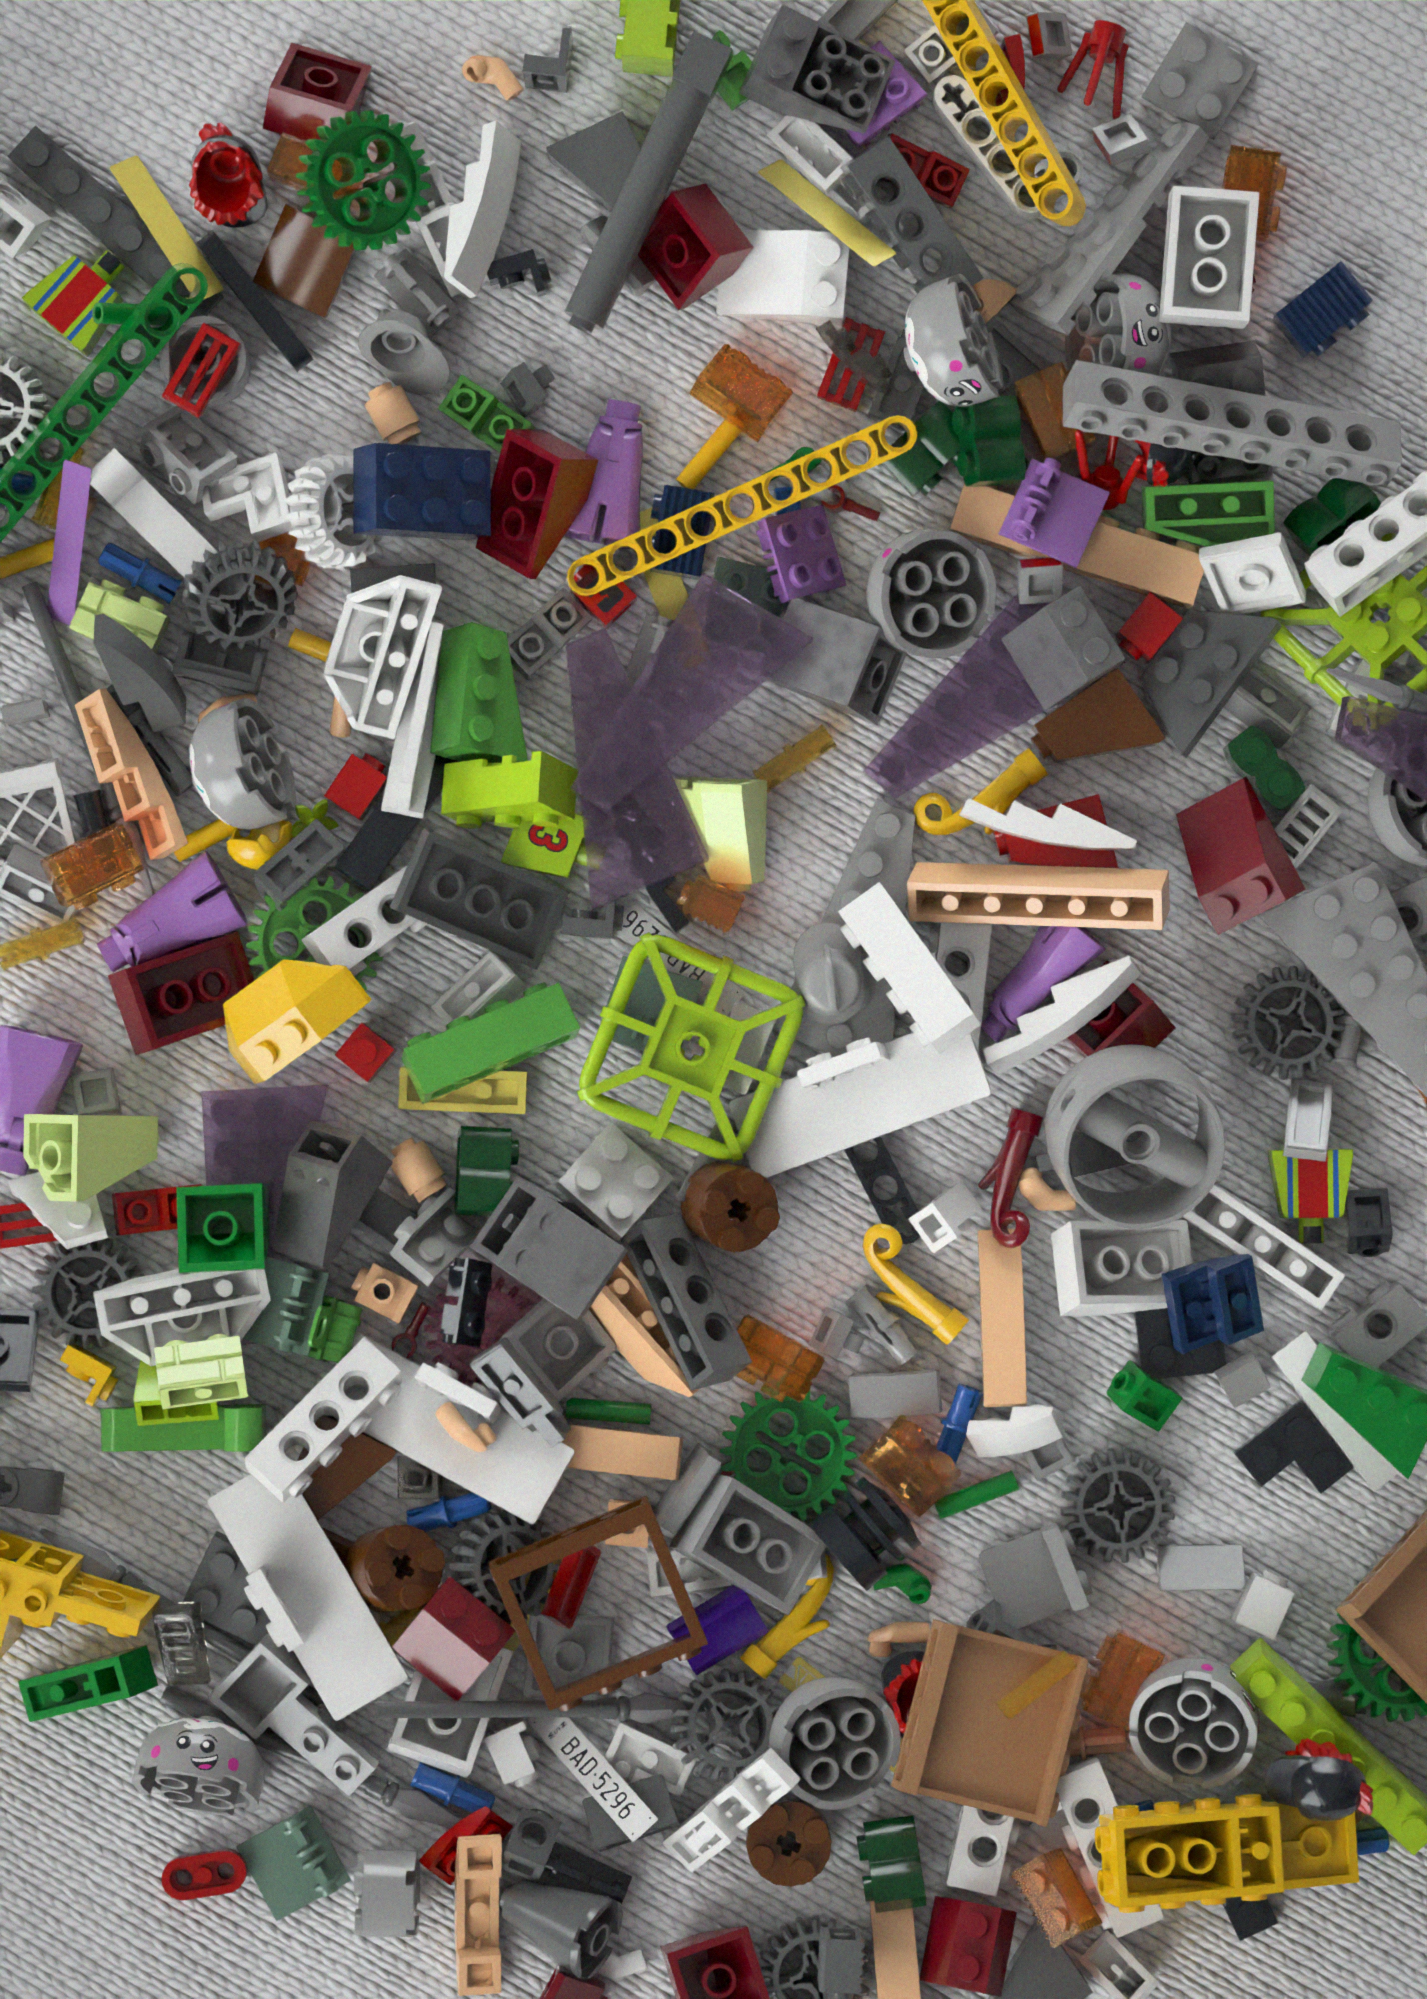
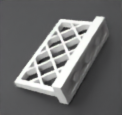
[381,622,444,819]
[0,758,80,871]

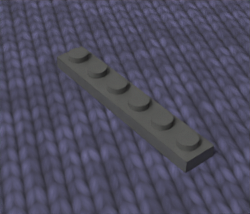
[7,125,224,319]

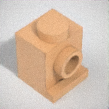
[351,1262,420,1324]

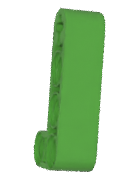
[100,1404,267,1452]

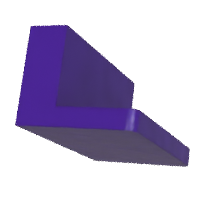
[666,1585,769,1675]

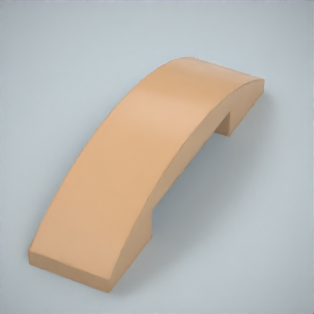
[454,1834,502,1996]

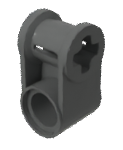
[0,1466,65,1515]

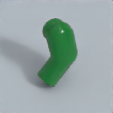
[873,1563,932,1604]

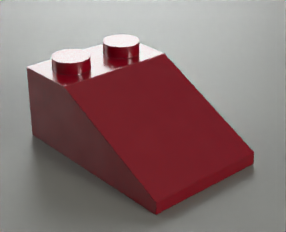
[475,429,598,579]
[1176,776,1306,935]
[108,931,254,1056]

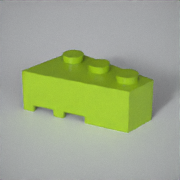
[615,0,681,77]
[441,751,578,829]

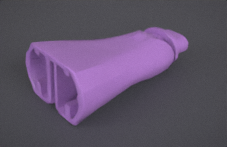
[564,399,643,549]
[97,851,248,972]
[981,926,1106,1043]
[0,1025,83,1176]

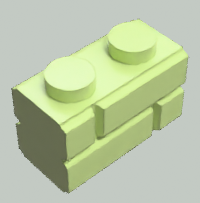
[69,579,171,653]
[154,1334,248,1409]

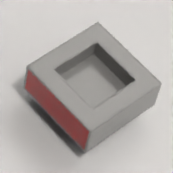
[1026,12,1073,59]
[1092,113,1150,167]
[1017,557,1063,604]

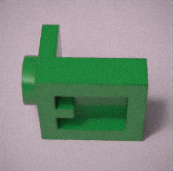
[1106,1360,1183,1432]

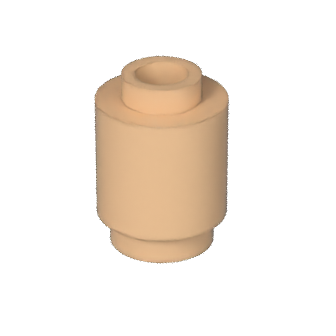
[364,382,422,445]
[390,1137,447,1203]

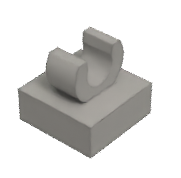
[809,1307,865,1359]

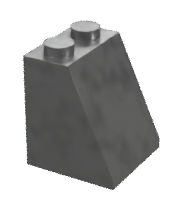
[1001,585,1125,711]
[760,598,907,726]

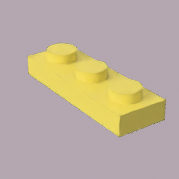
[398,1067,528,1114]

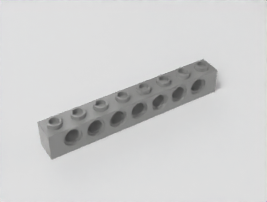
[1063,360,1402,487]

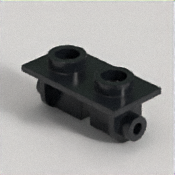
[439,1258,493,1348]
[539,1842,632,1904]

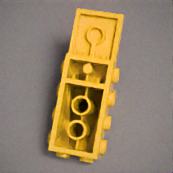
[0,1530,161,1659]
[1095,1794,1359,1913]

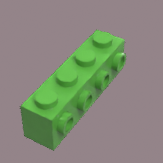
[401,982,580,1104]

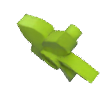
[292,799,339,838]

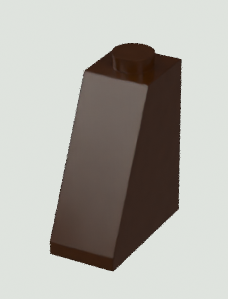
[1030,668,1166,763]
[297,1415,398,1520]

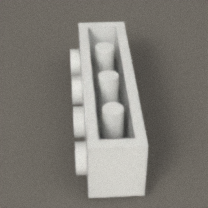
[838,882,982,1054]

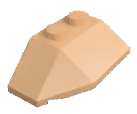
[589,1254,700,1397]

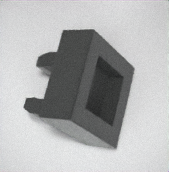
[500,362,555,418]

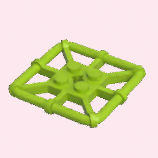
[1260,533,1427,730]
[576,932,806,1163]

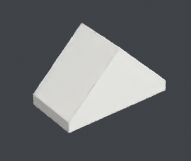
[1078,1929,1160,1999]

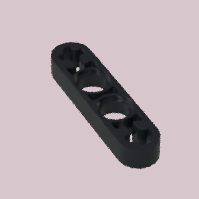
[196,230,314,372]
[844,1136,920,1245]

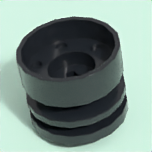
[809,1476,922,1591]

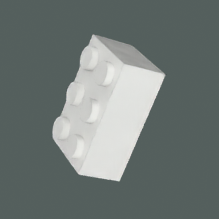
[1159,185,1259,329]

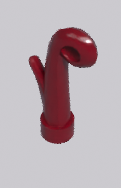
[978,1108,1044,1248]

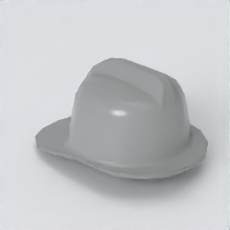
[358,309,450,395]
[793,923,865,1025]

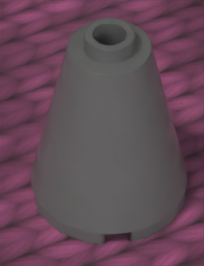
[500,1880,623,1979]

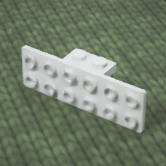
[729,1032,992,1178]
[333,1332,575,1525]
[207,1474,408,1721]

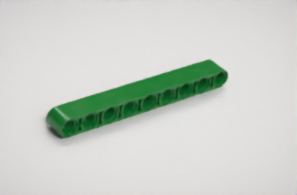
[0,263,208,543]

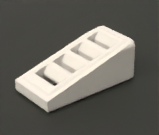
[1274,784,1343,869]

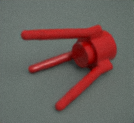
[1057,20,1129,120]
[1075,429,1144,510]

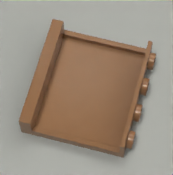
[1335,1509,1427,1703]
[891,1619,1091,1827]

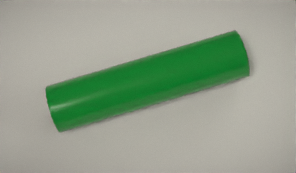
[92,302,168,326]
[566,1397,652,1425]
[933,1470,1020,1520]

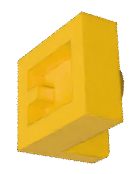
[60,1343,118,1407]

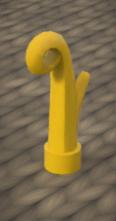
[913,747,1049,835]
[862,1223,969,1345]
[740,1553,834,1680]

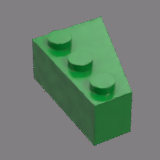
[1301,1342,1427,1480]

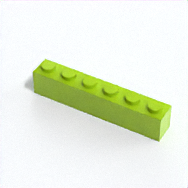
[1230,1637,1427,1856]

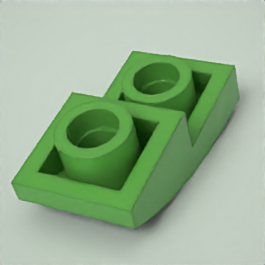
[438,375,536,454]

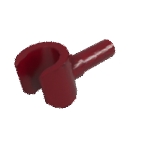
[821,485,880,522]
[391,1302,431,1359]

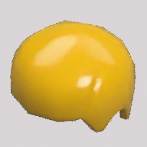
[226,820,292,870]

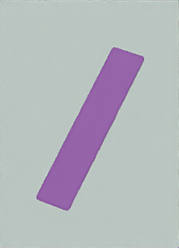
[47,460,92,625]

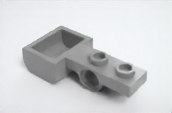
[208,1634,379,1796]

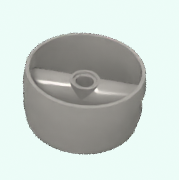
[1045,1044,1225,1229]

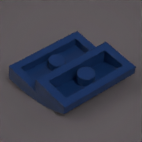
[1162,1254,1264,1354]

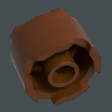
[680,1161,780,1253]
[345,1525,445,1613]
[746,1795,832,1887]

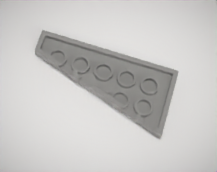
[1009,120,1210,335]
[772,798,916,1057]
[1258,862,1427,1097]

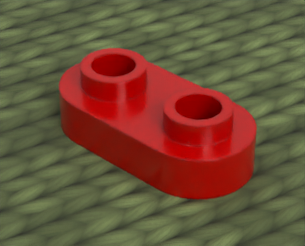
[161,1849,248,1901]

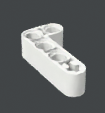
[932,75,1083,220]
[90,448,218,578]

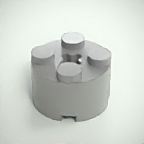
[161,316,251,408]
[354,1850,420,1937]

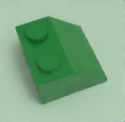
[177,1183,270,1274]

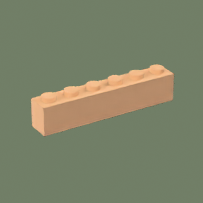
[949,483,1204,609]
[907,862,1170,930]

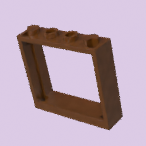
[488,1495,708,1711]

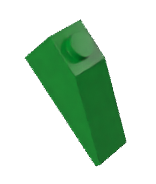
[18,1645,159,1722]

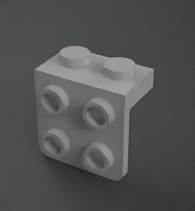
[979,1523,1093,1629]

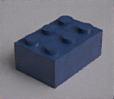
[353,443,491,541]

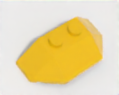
[223,959,372,1084]

